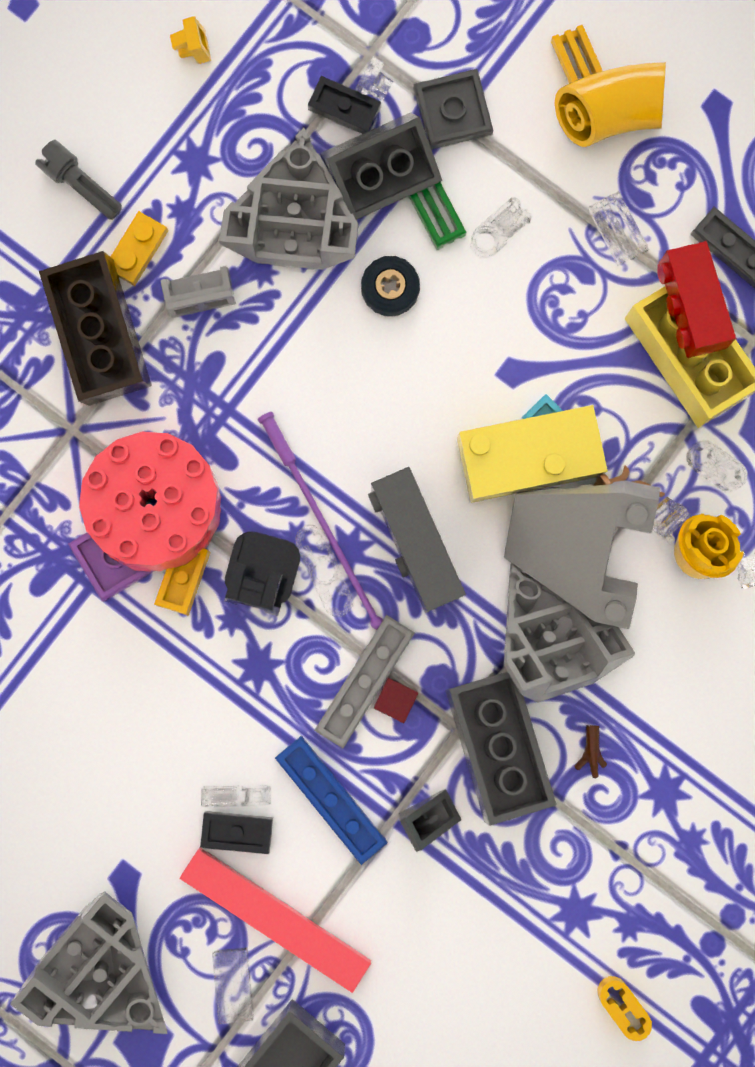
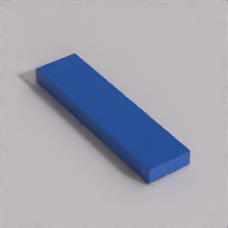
[275,735,388,865]

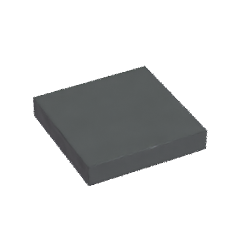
[413,69,494,150]

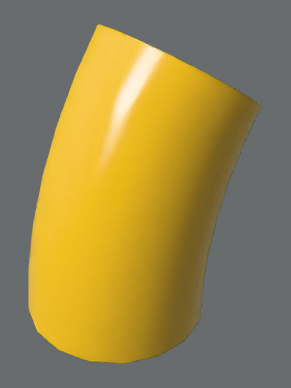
[554,62,666,147]

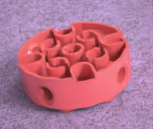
[79,432,221,572]

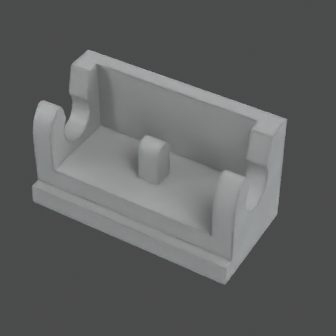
[161,266,236,318]

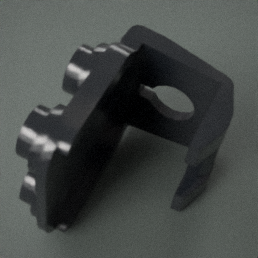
[225,531,301,616]

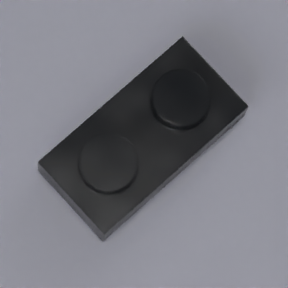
[308,76,381,134]
[200,811,273,854]

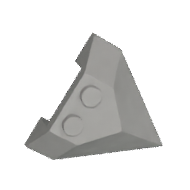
[219,128,359,270]
[504,563,636,702]
[10,891,167,1034]

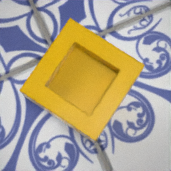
[170,16,212,64]

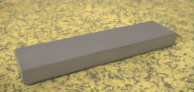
[314,615,415,748]

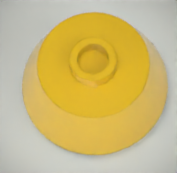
[674,513,744,579]

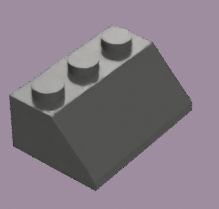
[320,113,443,220]

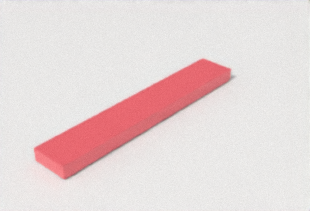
[179,847,371,993]

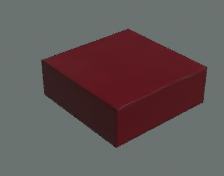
[373,678,419,723]

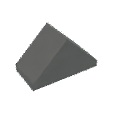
[399,789,462,852]

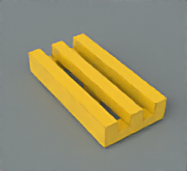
[551,24,603,83]

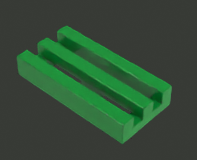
[408,182,467,250]

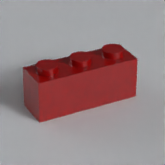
[657,241,736,358]

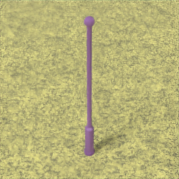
[258,411,383,630]

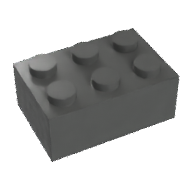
[237,999,345,1067]

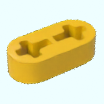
[597,976,652,1041]

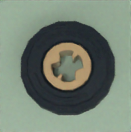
[361,256,420,316]

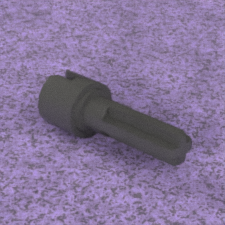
[35,140,122,220]

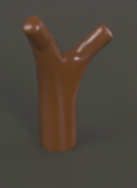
[574,725,607,779]

